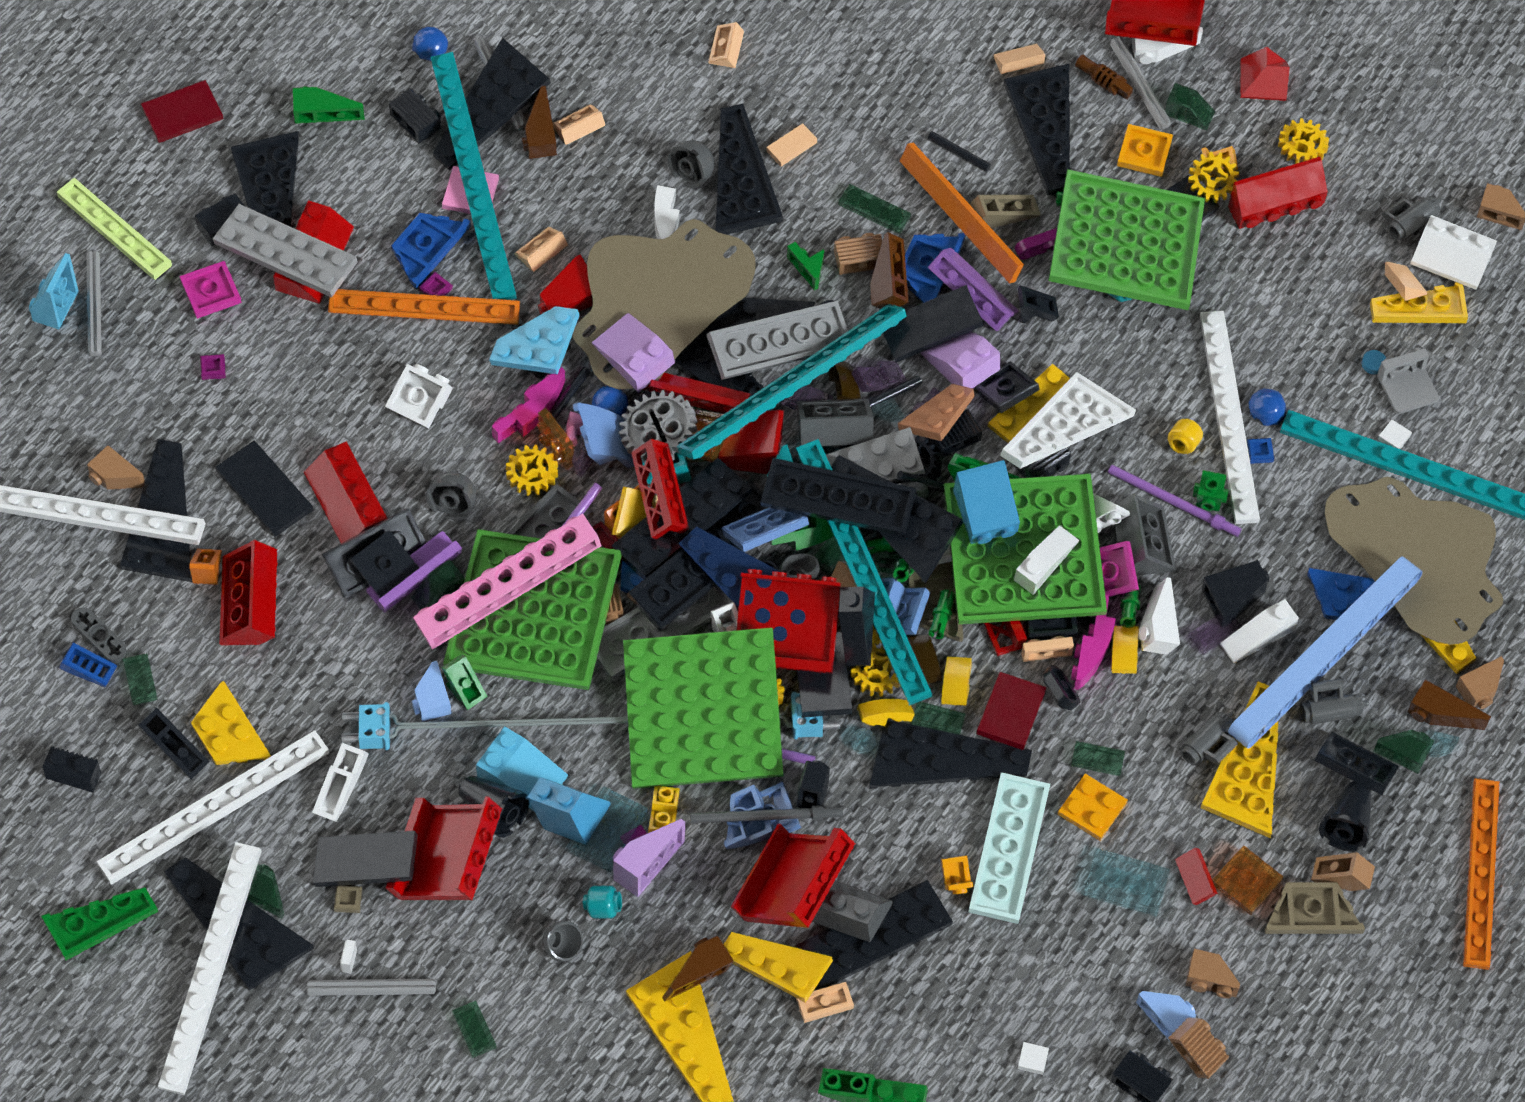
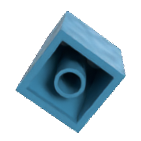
[953,460,1020,544]
[527,777,611,845]

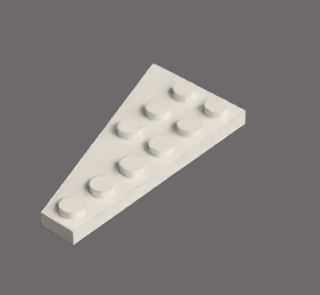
[1000,372,1136,469]

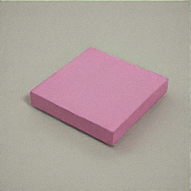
[442,166,499,214]

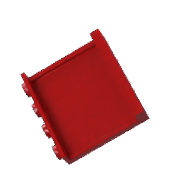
[1105,0,1205,46]
[736,569,842,673]
[385,796,502,900]
[731,824,856,928]

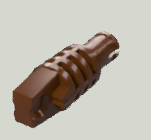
[1075,54,1133,100]

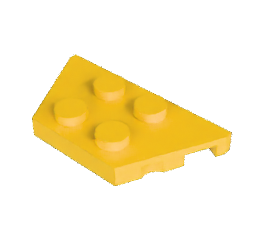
[191,681,271,765]

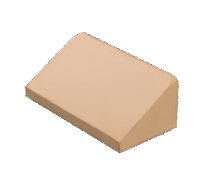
[708,22,744,68]
[994,44,1045,74]
[553,104,605,145]
[514,227,568,272]
[1385,262,1427,301]

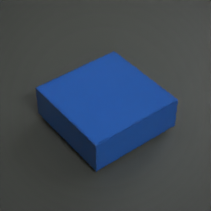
[1247,438,1274,464]

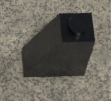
[1202,560,1269,629]

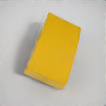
[1112,626,1139,674]
[941,657,972,706]
[857,699,914,726]
[648,786,680,833]

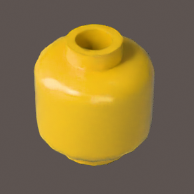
[1167,419,1203,454]

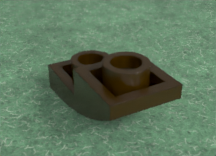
[828,361,861,400]
[907,634,942,684]

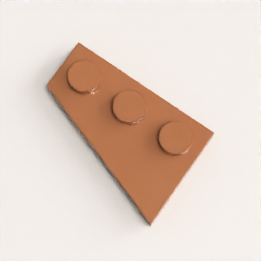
[898,384,975,441]

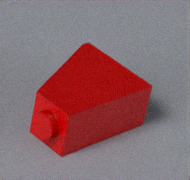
[538,254,593,314]

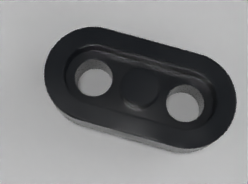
[1043,665,1080,711]

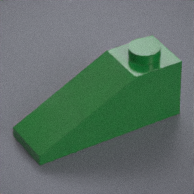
[293,86,365,124]

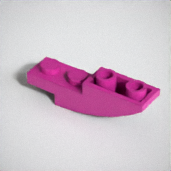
[492,367,565,444]
[1070,594,1116,690]

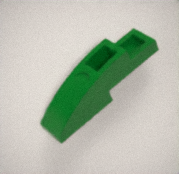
[768,516,834,550]
[818,1068,928,1102]

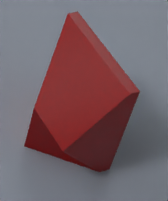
[1240,47,1290,101]

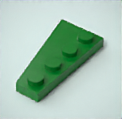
[41,887,158,961]

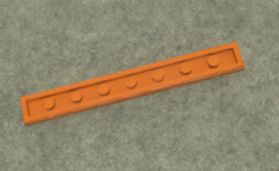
[900,142,1024,283]
[328,289,520,325]
[1463,778,1500,970]

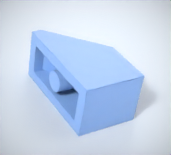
[412,661,451,722]
[1136,991,1196,1041]

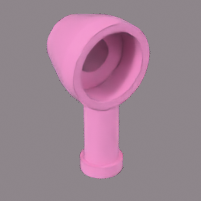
[565,411,583,447]

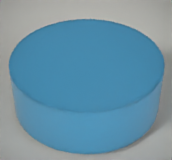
[1362,350,1386,375]

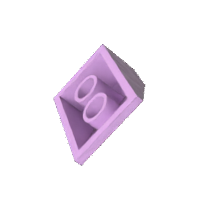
[592,313,675,393]
[921,331,1000,388]
[613,819,685,897]

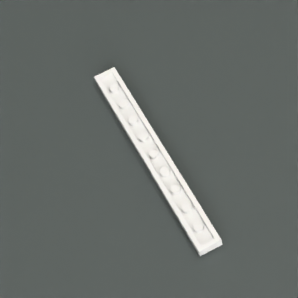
[1200,311,1260,524]
[0,485,206,545]
[97,730,329,885]
[158,842,262,1095]

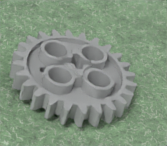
[619,390,698,463]

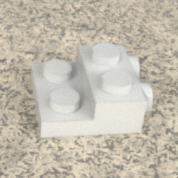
[385,364,453,429]

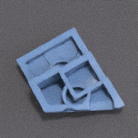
[573,403,634,468]
[881,578,930,635]
[724,782,801,849]

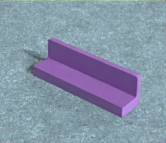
[928,248,1019,331]
[367,531,462,613]

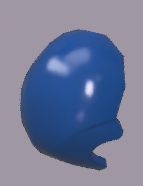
[412,26,448,61]
[591,386,629,416]
[1249,388,1286,426]

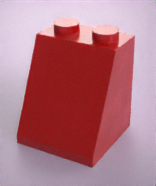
[715,410,784,474]

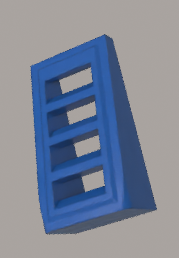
[59,643,117,687]

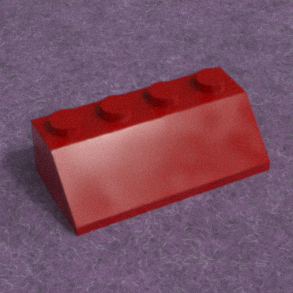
[1228,157,1328,229]
[273,200,354,304]
[304,441,387,543]
[219,540,278,645]

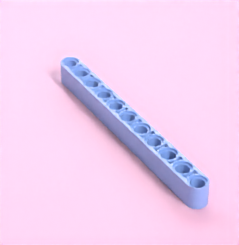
[1228,556,1423,749]

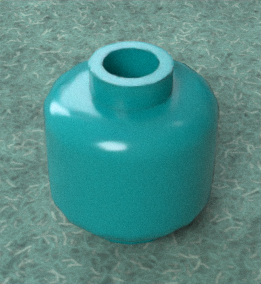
[583,885,622,919]

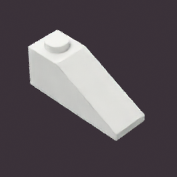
[1132,27,1203,64]
[1014,526,1079,595]
[1139,578,1180,654]
[1220,599,1299,664]

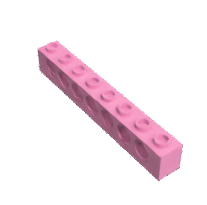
[413,514,602,650]

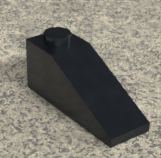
[839,587,875,666]
[136,707,210,779]

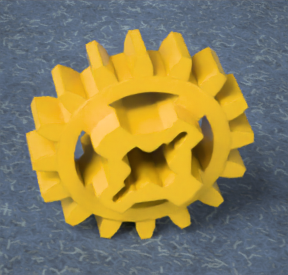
[1278,118,1329,164]
[1188,151,1239,203]
[506,445,558,496]
[850,644,900,697]

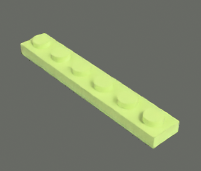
[57,178,172,280]

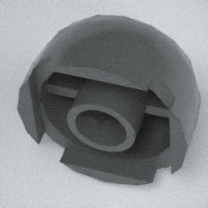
[667,140,715,188]
[426,471,477,521]

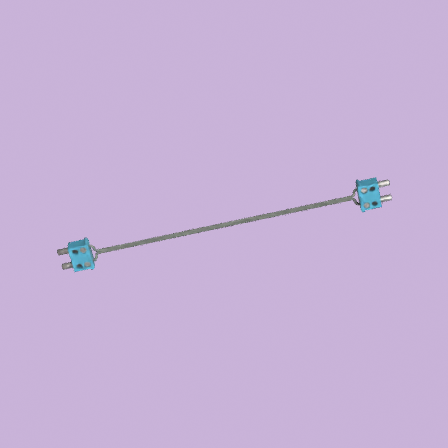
[341,692,840,750]

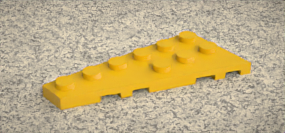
[1200,681,1279,838]
[626,951,733,1102]

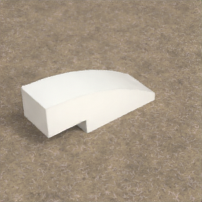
[654,185,680,239]
[312,743,369,822]

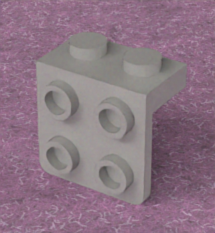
[1377,349,1439,414]

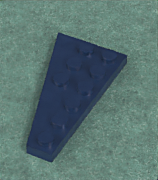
[679,527,805,641]

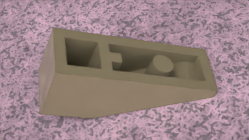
[969,195,1041,229]

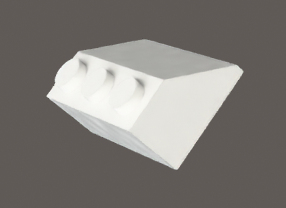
[1410,215,1497,290]

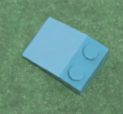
[29,253,79,329]
[476,726,568,811]

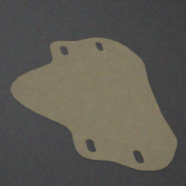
[572,219,755,389]
[1325,476,1503,645]

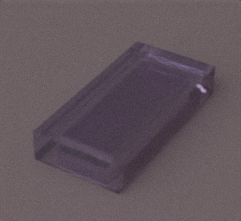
[1188,614,1242,655]

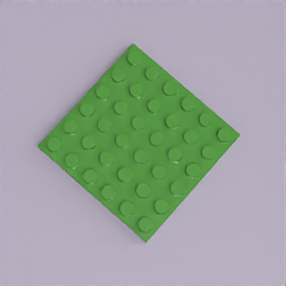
[1048,170,1205,310]
[944,474,1107,624]
[443,529,621,690]
[623,628,784,789]

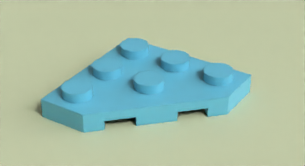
[489,306,580,374]

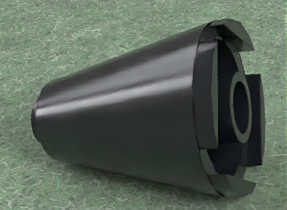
[459,775,530,838]
[1319,781,1371,852]

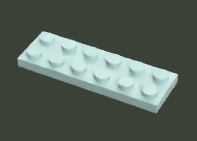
[968,773,1050,924]

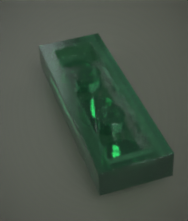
[838,184,911,235]

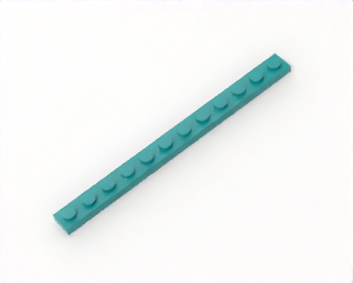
[431,52,517,300]
[677,304,907,460]
[1280,410,1525,520]
[796,439,932,706]

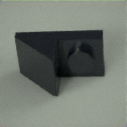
[1018,285,1059,323]

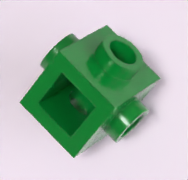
[1192,470,1229,511]

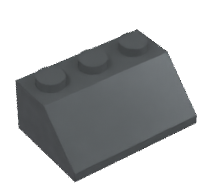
[796,399,873,448]
[1115,494,1176,576]
[812,881,893,942]

